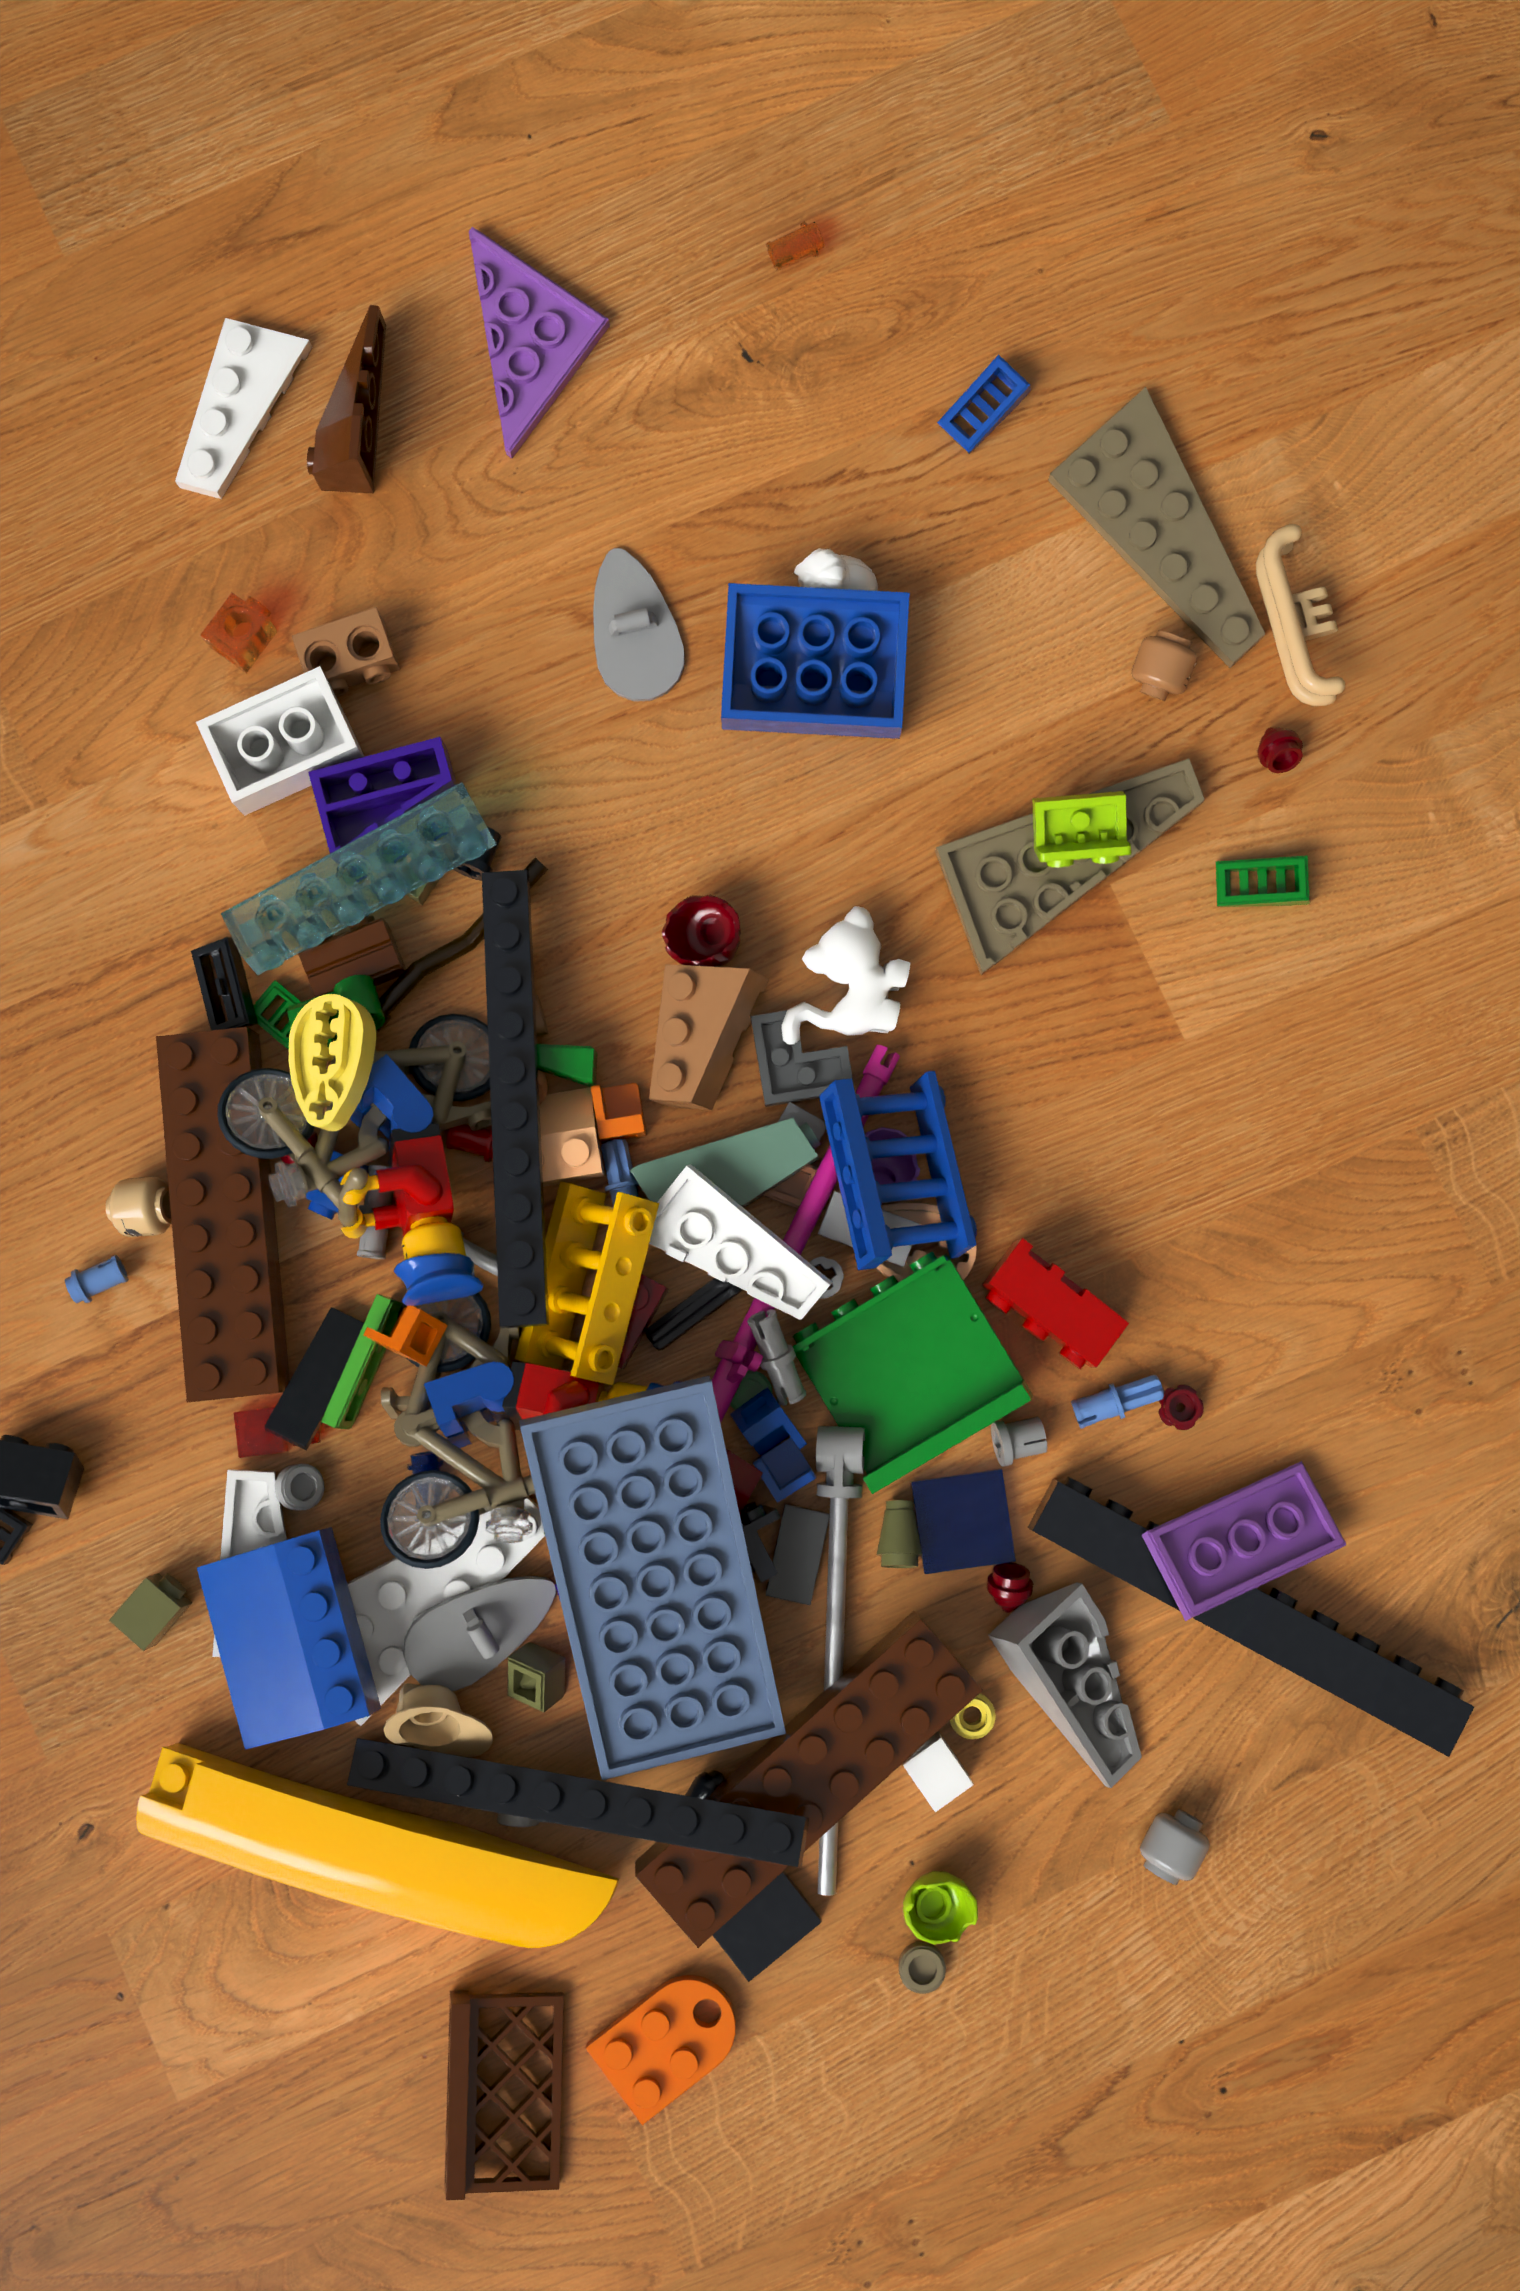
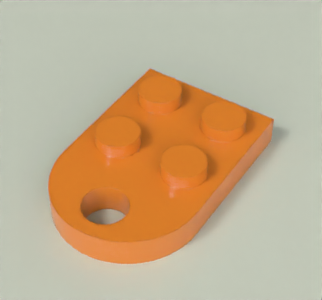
[586,1975,736,2125]

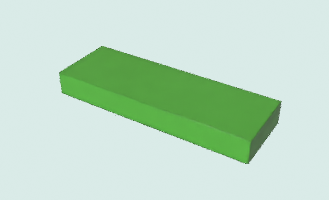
[321,1294,403,1429]

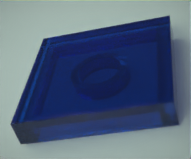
[911,1469,1016,1574]

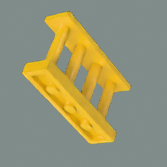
[515,1182,659,1385]

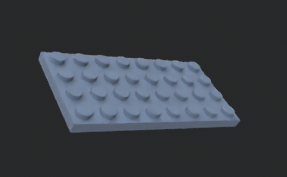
[519,1376,786,1780]

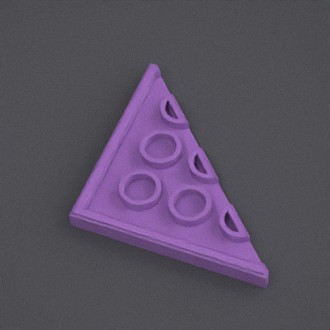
[469,227,610,458]

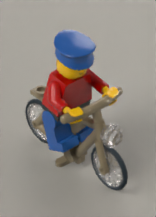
[217,1014,492,1306]
[380,1293,680,1569]

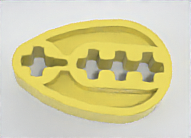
[289,994,376,1131]

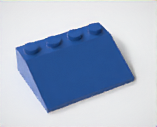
[721,583,910,739]
[197,1527,381,1750]

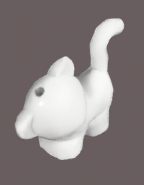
[781,906,910,1045]

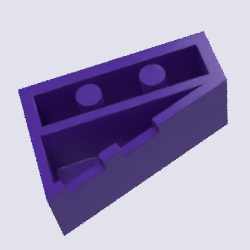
[308,737,458,867]

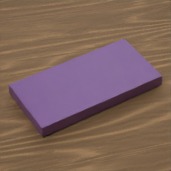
[1142,1461,1347,1621]

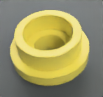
[950,1693,996,1739]

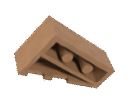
[649,964,769,1110]

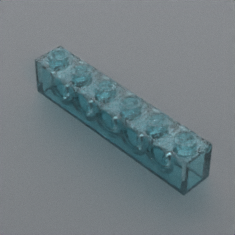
[221,782,497,976]

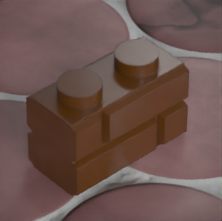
[298,916,406,997]

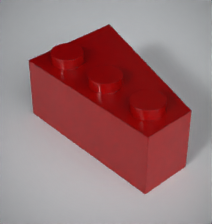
[981,1238,1129,1370]

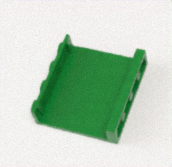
[792,1251,1033,1494]

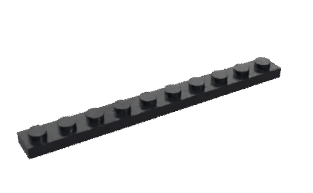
[482,870,549,1328]
[347,1738,810,1868]

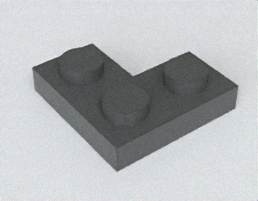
[751,1010,855,1107]

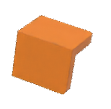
[591,1083,647,1143]
[363,1306,448,1367]

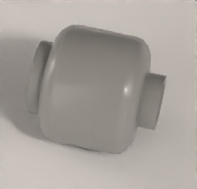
[1140,1809,1210,1885]

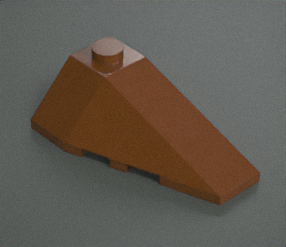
[307,305,386,494]

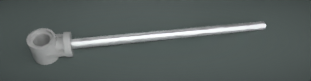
[816,1426,865,1896]

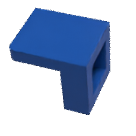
[730,1387,807,1455]
[753,1437,817,1503]

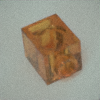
[200,593,277,674]

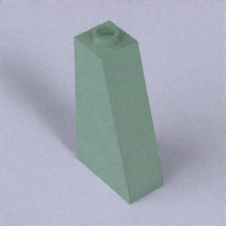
[630,1118,821,1208]

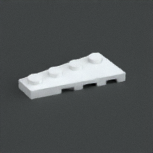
[175,318,313,499]
[649,1164,833,1320]
[212,1469,287,1657]

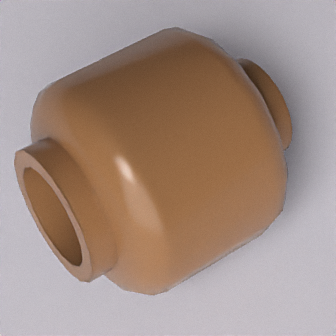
[1131,630,1197,701]

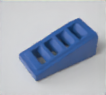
[937,355,1031,454]

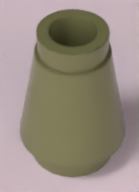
[877,1500,923,1568]

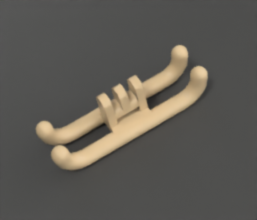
[1256,524,1345,706]

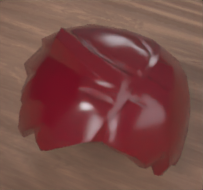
[662,894,741,967]

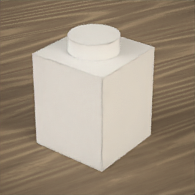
[902,1731,974,1812]

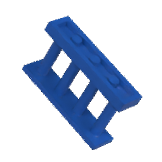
[819,1071,977,1270]

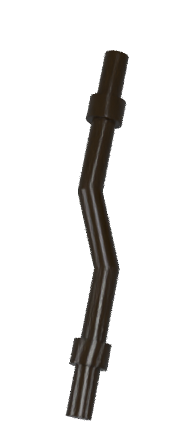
[377,857,548,1031]

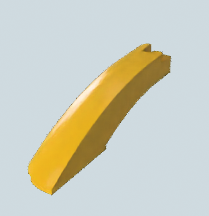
[136,1743,620,1948]

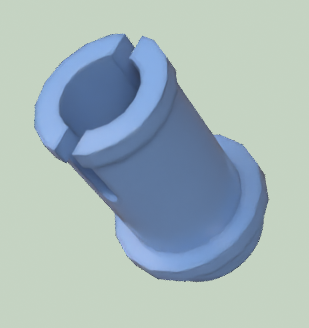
[65,1255,128,1303]

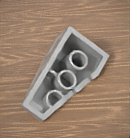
[988,1582,1142,1788]

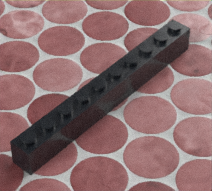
[1027,1477,1474,1757]

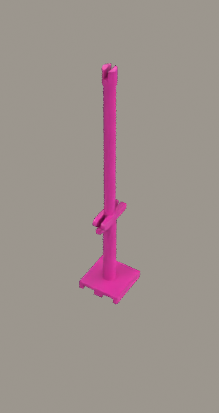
[711,1045,900,1423]

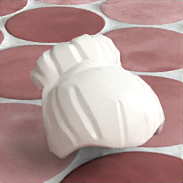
[794,548,878,591]

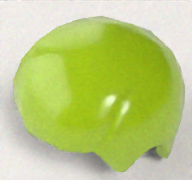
[902,1871,978,1945]

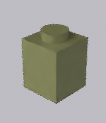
[109,1573,192,1651]

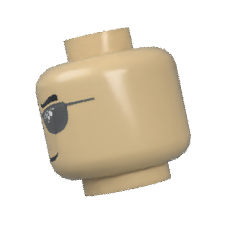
[106,1176,172,1237]

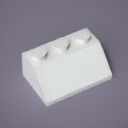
[196,666,365,816]

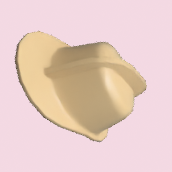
[383,1683,493,1758]

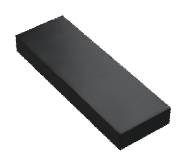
[264,1307,364,1451]

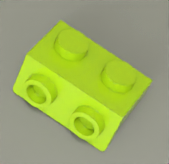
[1032,791,1131,867]

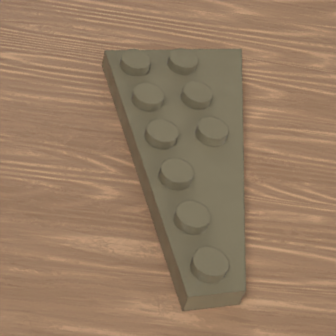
[1048,387,1265,668]
[935,758,1205,975]

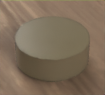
[898,1942,946,1994]

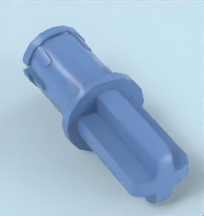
[601,1139,639,1207]
[1071,1375,1164,1429]

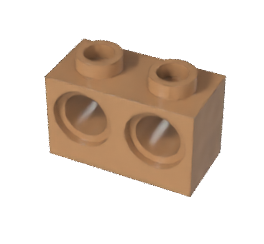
[292,607,400,697]

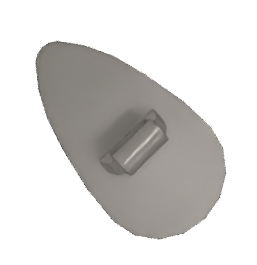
[593,548,685,702]
[403,1576,556,1691]

